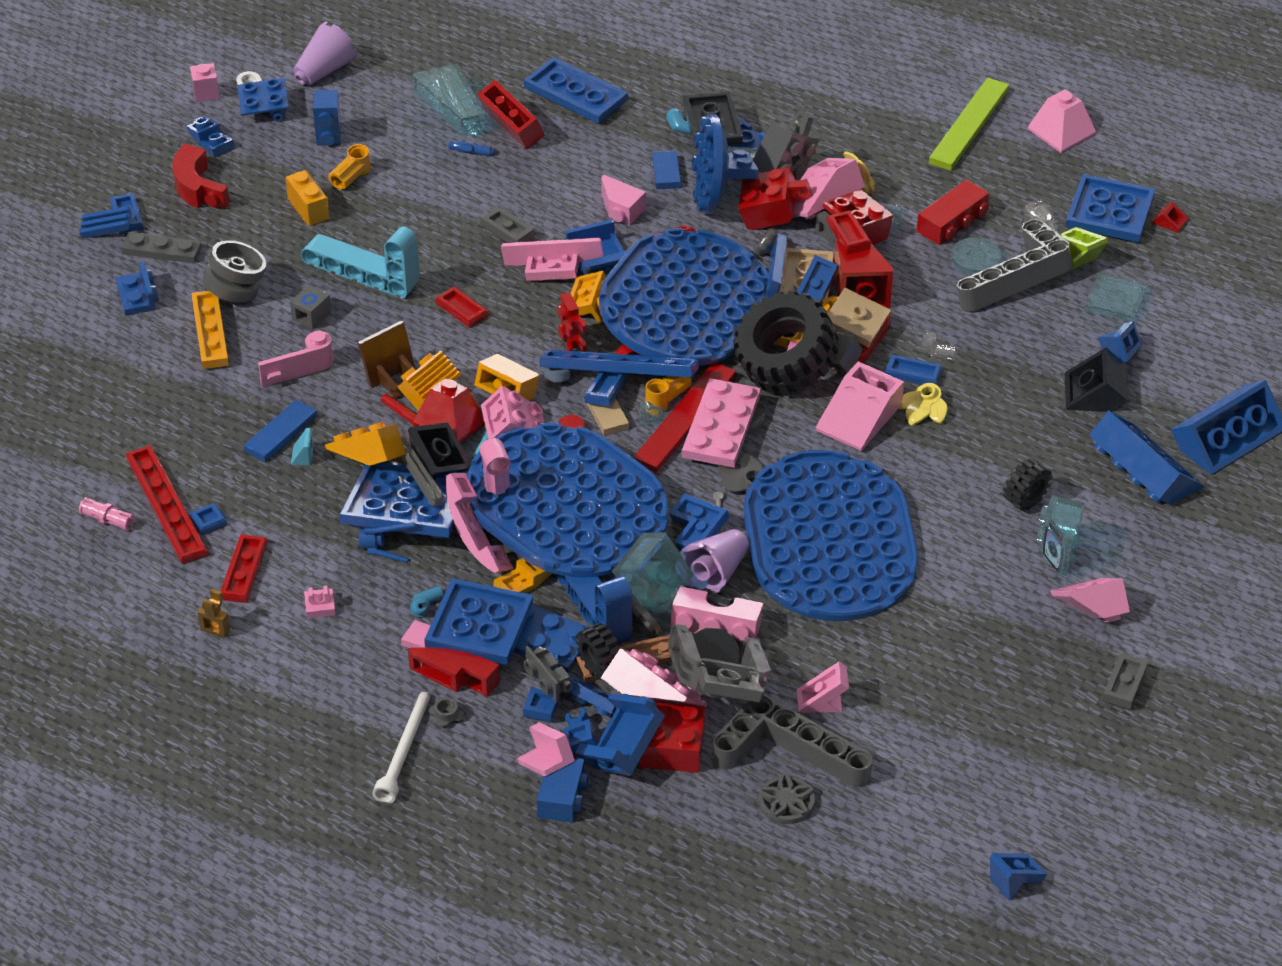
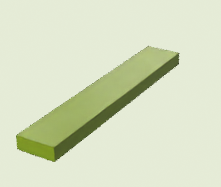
[929,77,1009,171]

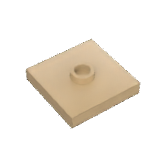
[828,288,891,348]

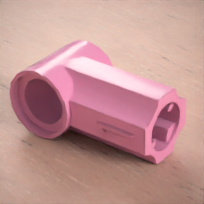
[479,438,511,495]

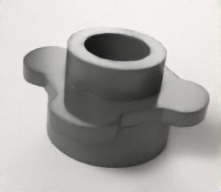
[429,698,464,727]

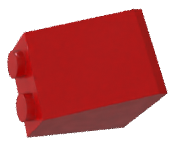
[834,237,893,309]

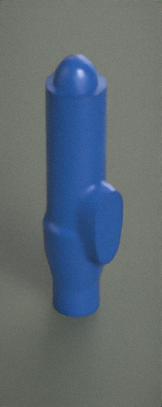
[448,141,495,156]

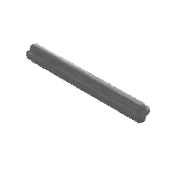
[399,430,445,508]

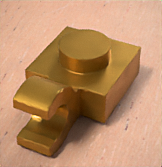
[197,589,230,638]

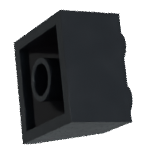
[1065,347,1128,412]

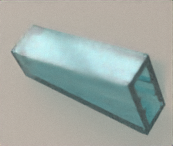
[413,63,485,136]

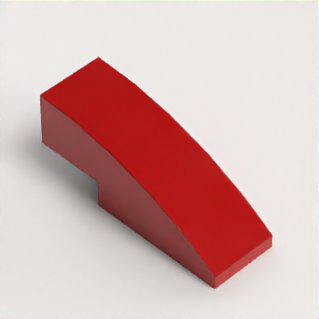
[408,647,500,697]

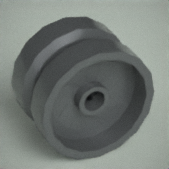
[203,241,266,303]

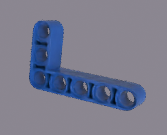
[553,573,632,644]

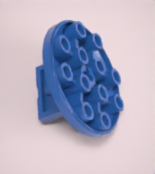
[692,114,758,214]

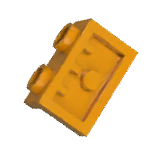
[571,271,607,322]

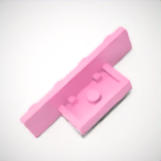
[501,238,604,281]

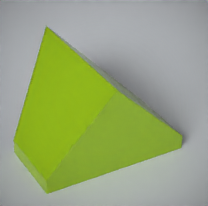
[1058,227,1108,276]

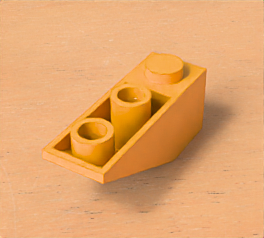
[324,421,406,466]

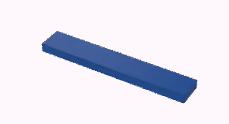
[539,349,699,377]

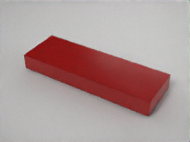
[220,534,268,603]

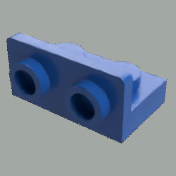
[115,261,159,316]

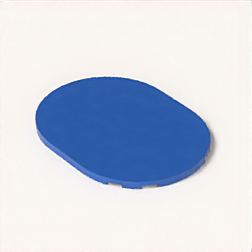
[599,228,768,366]
[466,423,668,577]
[743,450,918,621]

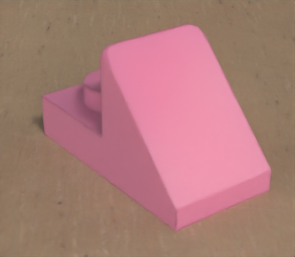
[797,662,849,713]

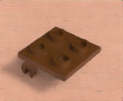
[358,320,415,399]

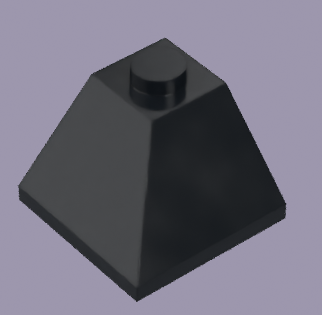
[408,422,471,476]

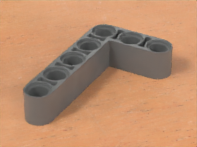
[957,219,1073,311]
[713,696,872,787]

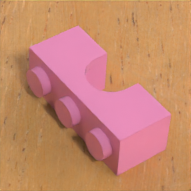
[670,586,763,642]

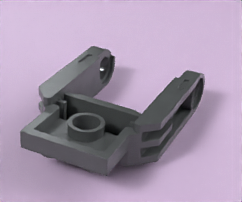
[668,624,771,703]

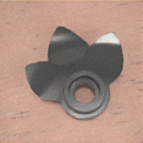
[718,453,762,493]

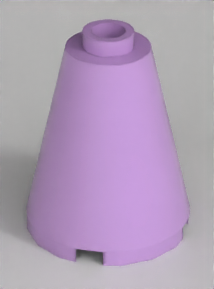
[293,22,357,86]
[677,529,749,594]

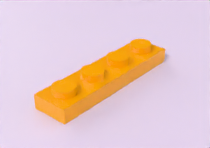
[191,291,229,369]

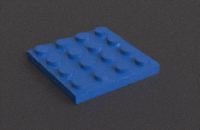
[340,461,468,538]

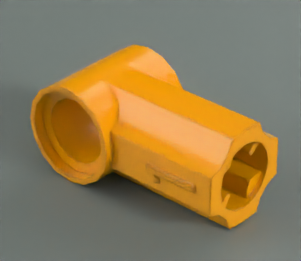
[328,144,371,190]
[645,376,692,414]

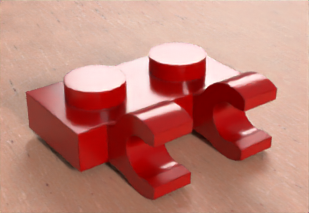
[557,292,586,352]

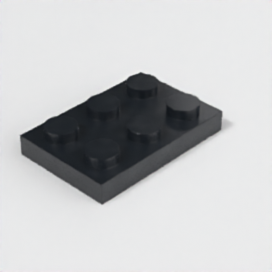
[683,91,743,148]

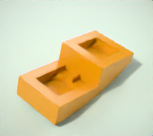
[493,558,552,594]

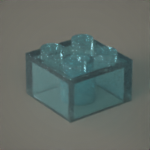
[612,532,694,613]

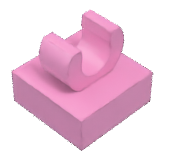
[304,586,335,619]

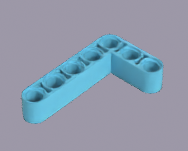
[301,226,420,299]

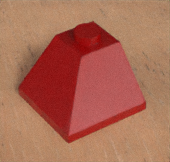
[413,378,485,443]

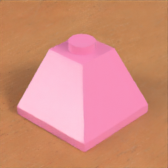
[1028,89,1096,153]
[1050,578,1130,622]

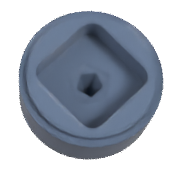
[544,367,571,384]

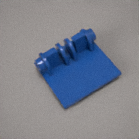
[238,77,289,122]

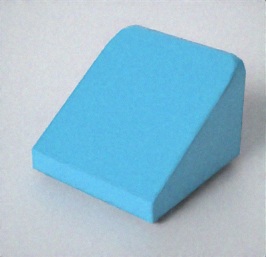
[291,428,314,465]

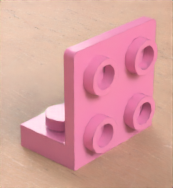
[481,386,545,439]

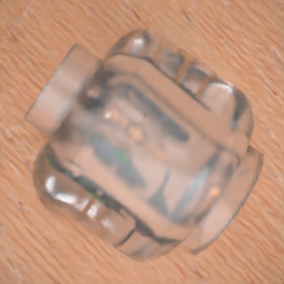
[1022,200,1060,231]

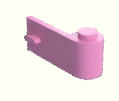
[258,331,334,387]

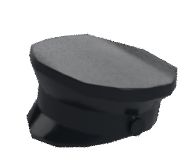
[693,628,740,664]

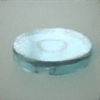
[951,237,1002,276]

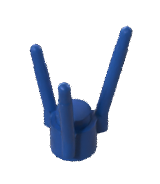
[359,522,417,563]

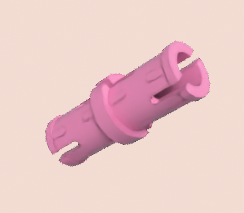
[79,497,135,531]

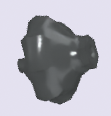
[753,228,777,255]

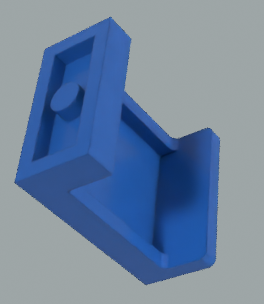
[566,219,627,276]
[575,693,665,776]

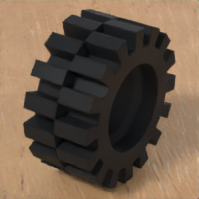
[1003,458,1053,511]
[575,623,621,680]

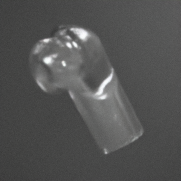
[921,332,956,359]

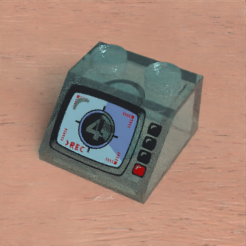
[1037,495,1084,578]

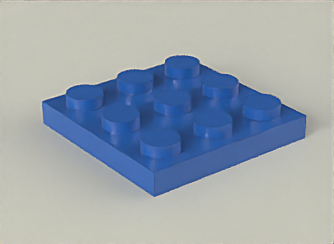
[1065,174,1155,242]
[424,578,534,665]

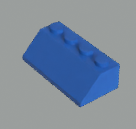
[1171,380,1282,474]
[1089,410,1204,505]

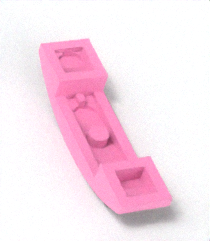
[446,473,514,573]

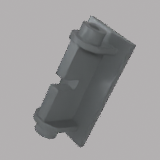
[524,646,573,703]

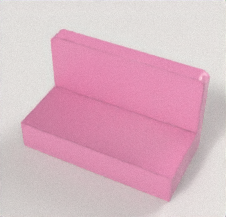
[517,722,575,776]

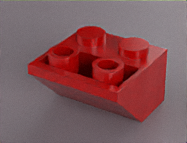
[823,190,893,245]

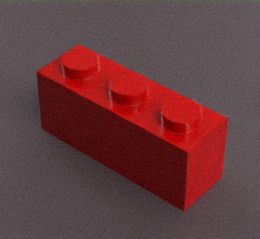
[477,80,545,149]
[916,179,989,245]

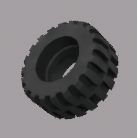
[733,291,839,394]

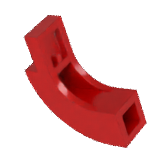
[172,143,230,210]

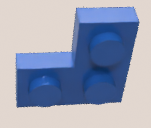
[669,493,730,550]

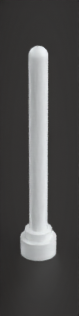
[372,692,430,803]

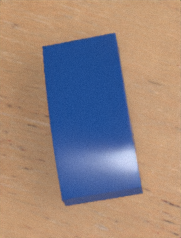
[187,117,235,157]

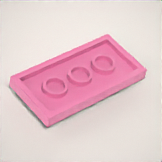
[682,378,761,468]

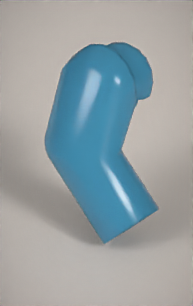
[667,109,691,134]
[410,586,444,617]

